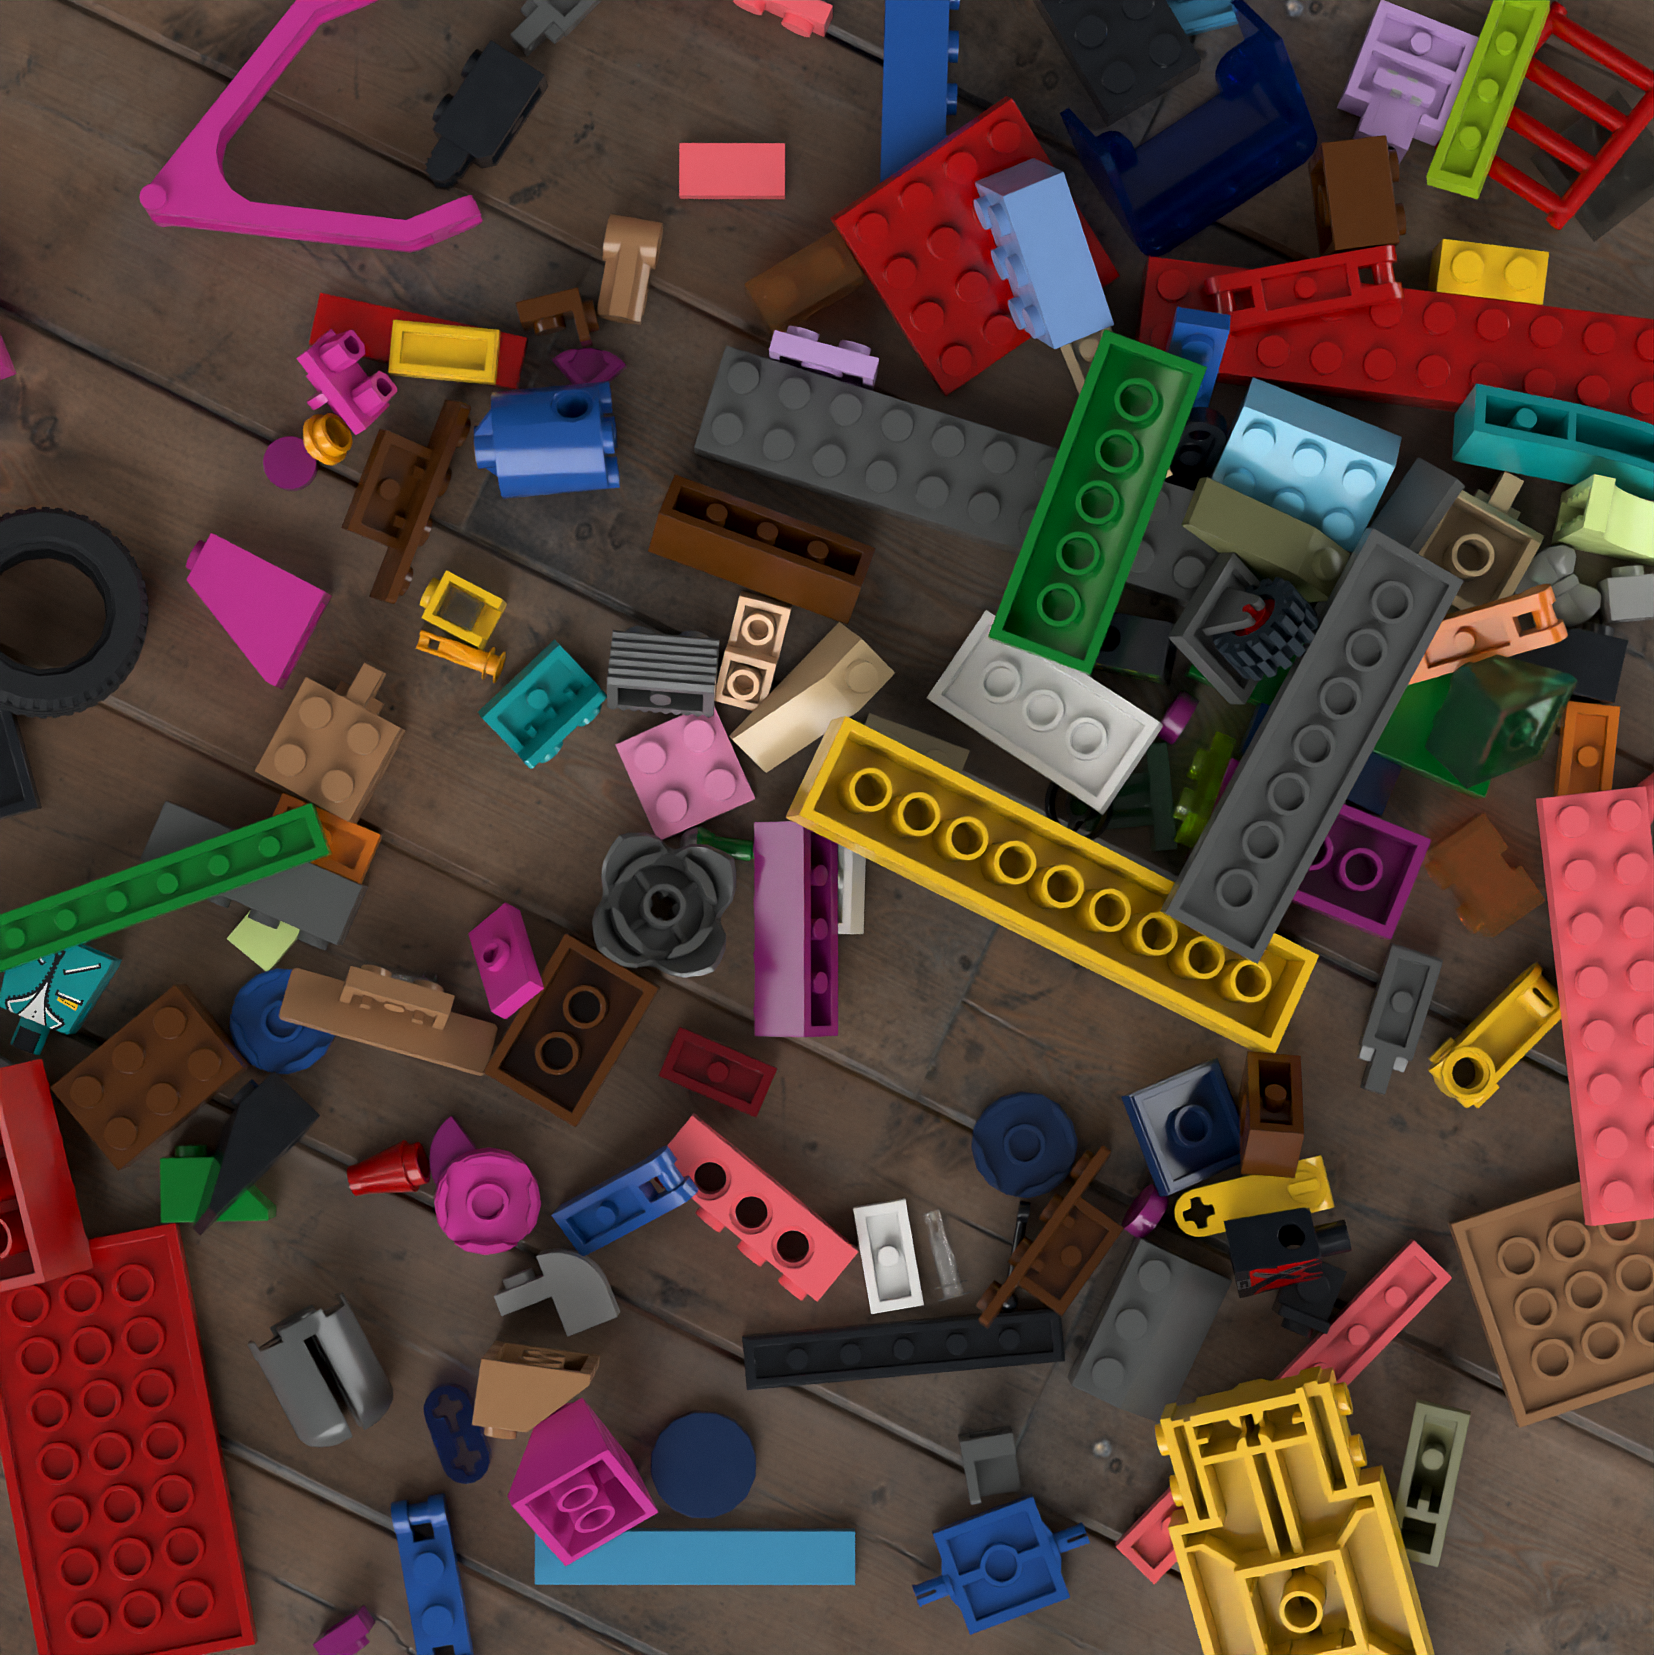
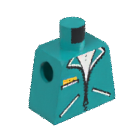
[0,944,122,1055]

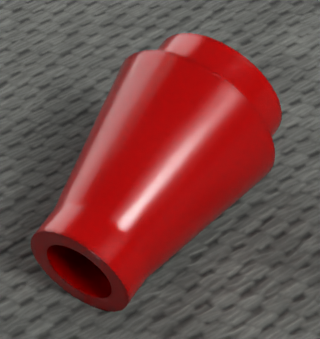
[347,1140,431,1197]

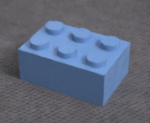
[974,158,1114,349]

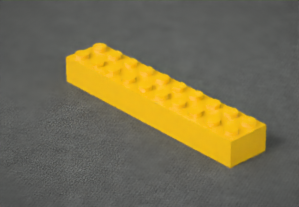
[785,716,1319,1053]

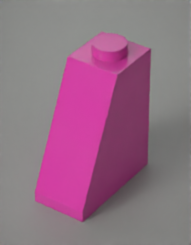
[186,533,332,690]

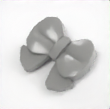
[1515,544,1601,627]

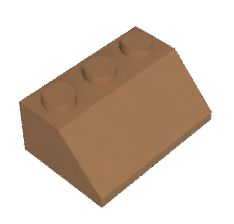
[472,1340,601,1439]

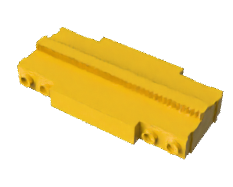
[1155,1366,1435,1655]

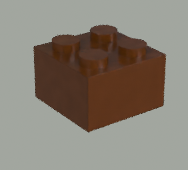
[1308,135,1406,257]

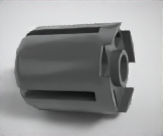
[247,1292,393,1448]

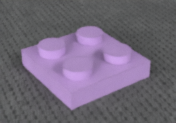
[769,326,879,391]

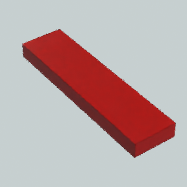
[309,293,528,390]

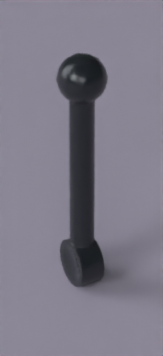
[1002,1201,1031,1311]

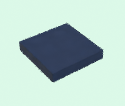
[1121,1058,1240,1197]

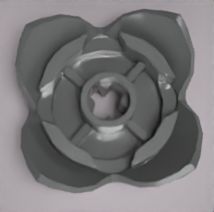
[592,832,737,978]

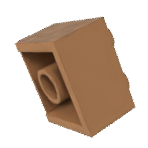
[255,662,406,824]

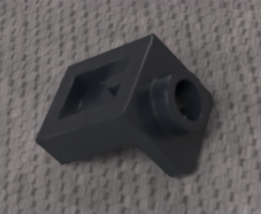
[1272,1261,1347,1338]

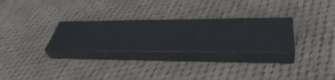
[742,1307,1065,1390]

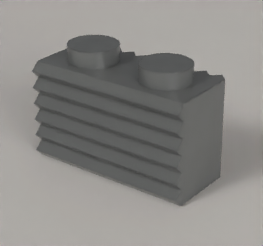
[607,626,720,718]

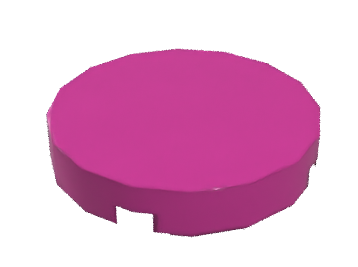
[433,1147,541,1255]

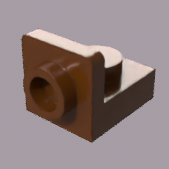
[515,287,600,348]

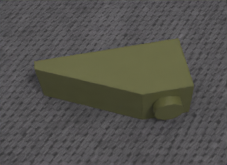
[1181,477,1350,602]
[1394,1399,1471,1567]

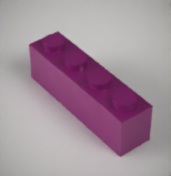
[753,821,838,1037]

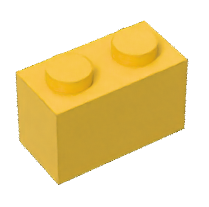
[1428,239,1549,305]

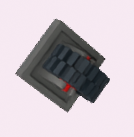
[1168,553,1318,705]

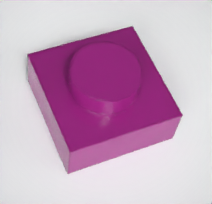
[313,1605,375,1655]

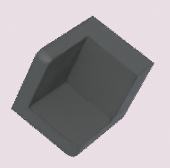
[958,1425,1021,1505]

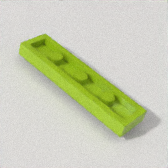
[1426,0,1550,199]

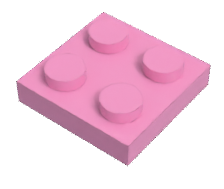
[615,706,755,841]

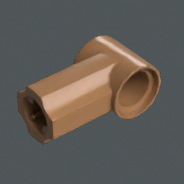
[596,214,663,325]

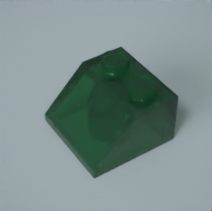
[1425,654,1578,789]

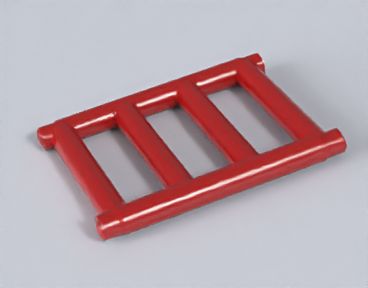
[1435,1,1654,230]

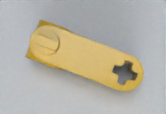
[1428,962,1561,1108]
[1174,1155,1335,1237]

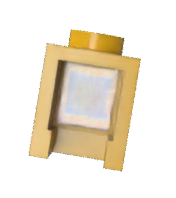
[419,570,507,650]

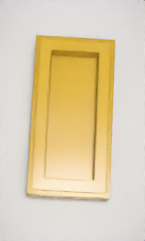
[388,320,501,385]

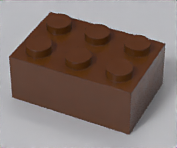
[483,933,661,1128]
[50,983,252,1171]

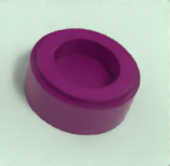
[263,436,318,491]
[1157,690,1200,745]
[1121,1184,1169,1238]

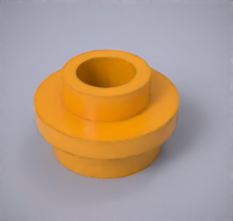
[303,413,353,466]

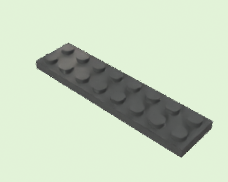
[1160,528,1464,964]

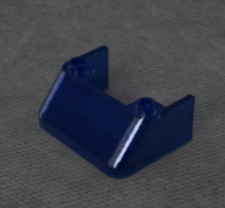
[1060,0,1318,257]

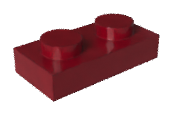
[658,1026,777,1118]

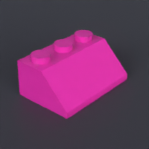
[507,1397,658,1566]

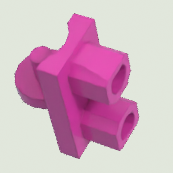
[296,329,397,435]

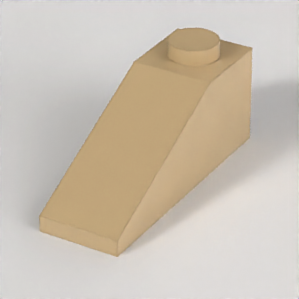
[729,622,895,773]

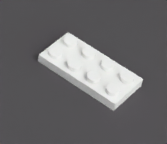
[927,610,1163,815]

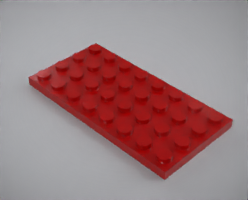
[0,1222,258,1655]

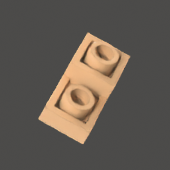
[715,591,793,711]

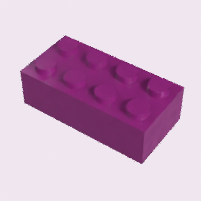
[1185,758,1431,939]

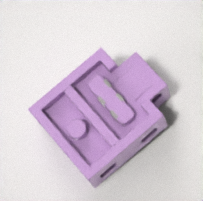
[1337,0,1479,164]

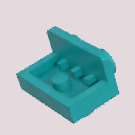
[477,639,607,769]

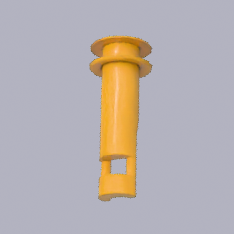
[416,629,506,684]

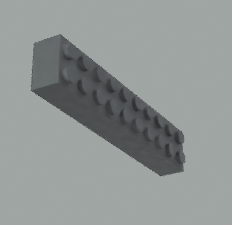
[694,346,1219,608]

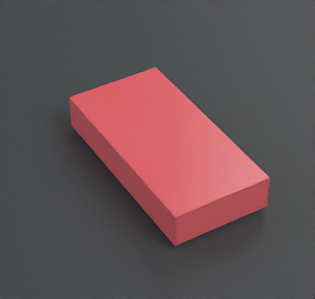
[679,143,785,199]

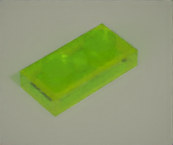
[1172,731,1236,848]

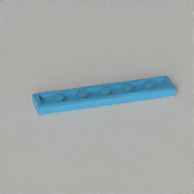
[535,1528,855,1585]

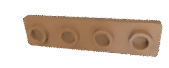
[279,965,498,1076]

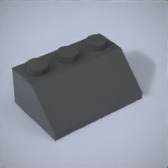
[1067,1237,1232,1423]

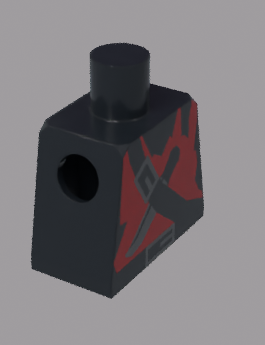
[1224,1207,1352,1298]

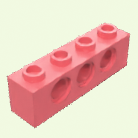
[654,1113,858,1302]

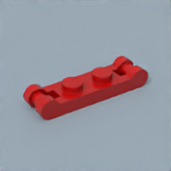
[1204,245,1404,333]

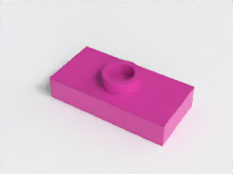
[468,902,544,1019]

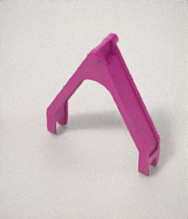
[139,0,483,253]

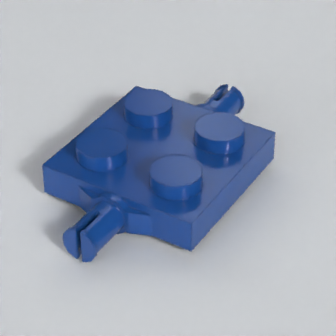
[912,1493,1090,1635]

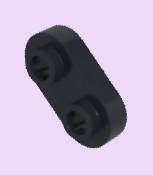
[1164,407,1227,491]

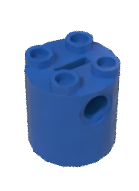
[474,381,620,499]

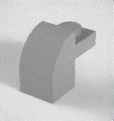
[494,1248,620,1337]

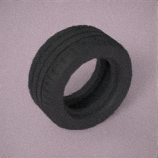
[0,506,149,719]

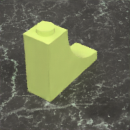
[1551,474,1654,566]

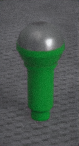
[680,826,754,861]

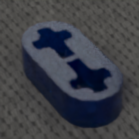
[423,1382,492,1484]

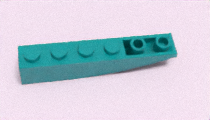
[1452,383,1654,500]

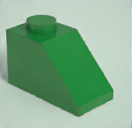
[160,1144,276,1223]

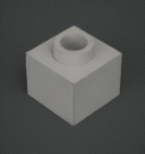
[1596,565,1654,625]

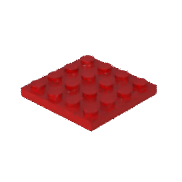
[830,96,1120,396]

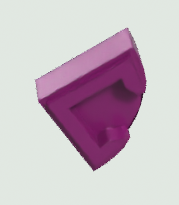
[552,348,627,384]
[429,1115,478,1185]

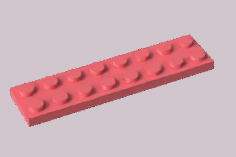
[1536,786,1654,1226]

